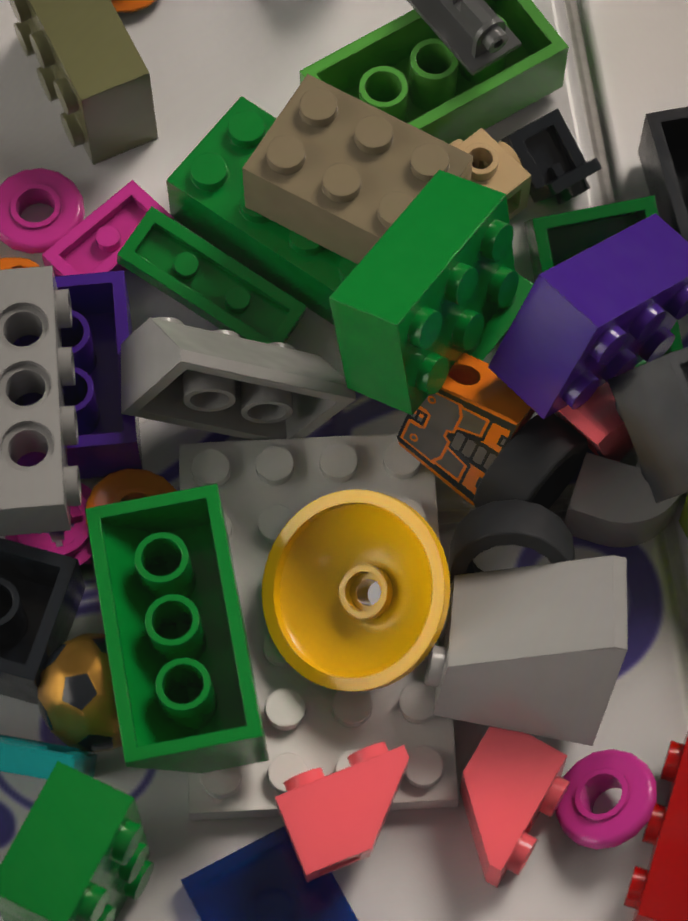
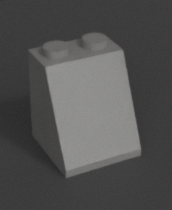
[424,555,628,746]

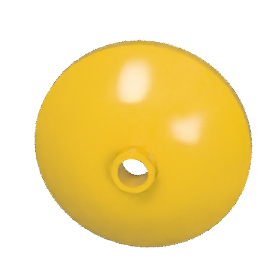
[262,489,450,692]

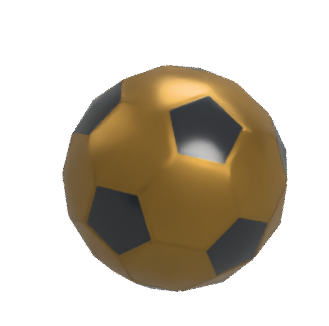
[38,633,122,752]

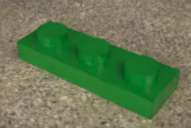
[117,206,307,343]

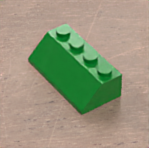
[85,484,269,773]

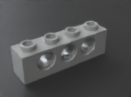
[0,266,82,536]

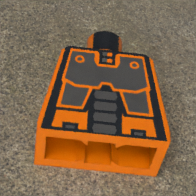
[397,352,535,506]

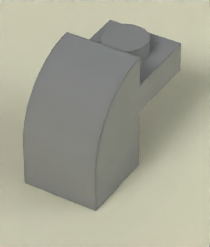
[565,452,682,547]

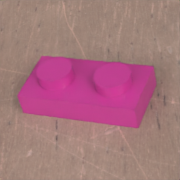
[42,180,174,276]

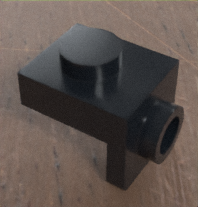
[500,108,602,205]

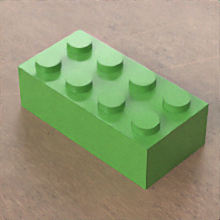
[300,0,569,144]

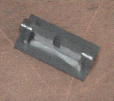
[407,0,521,76]

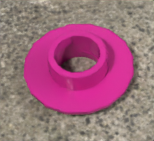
[0,168,85,254]
[556,749,657,850]

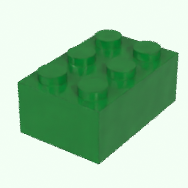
[329,170,519,416]
[0,761,154,921]

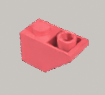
[460,726,570,888]
[275,742,409,882]

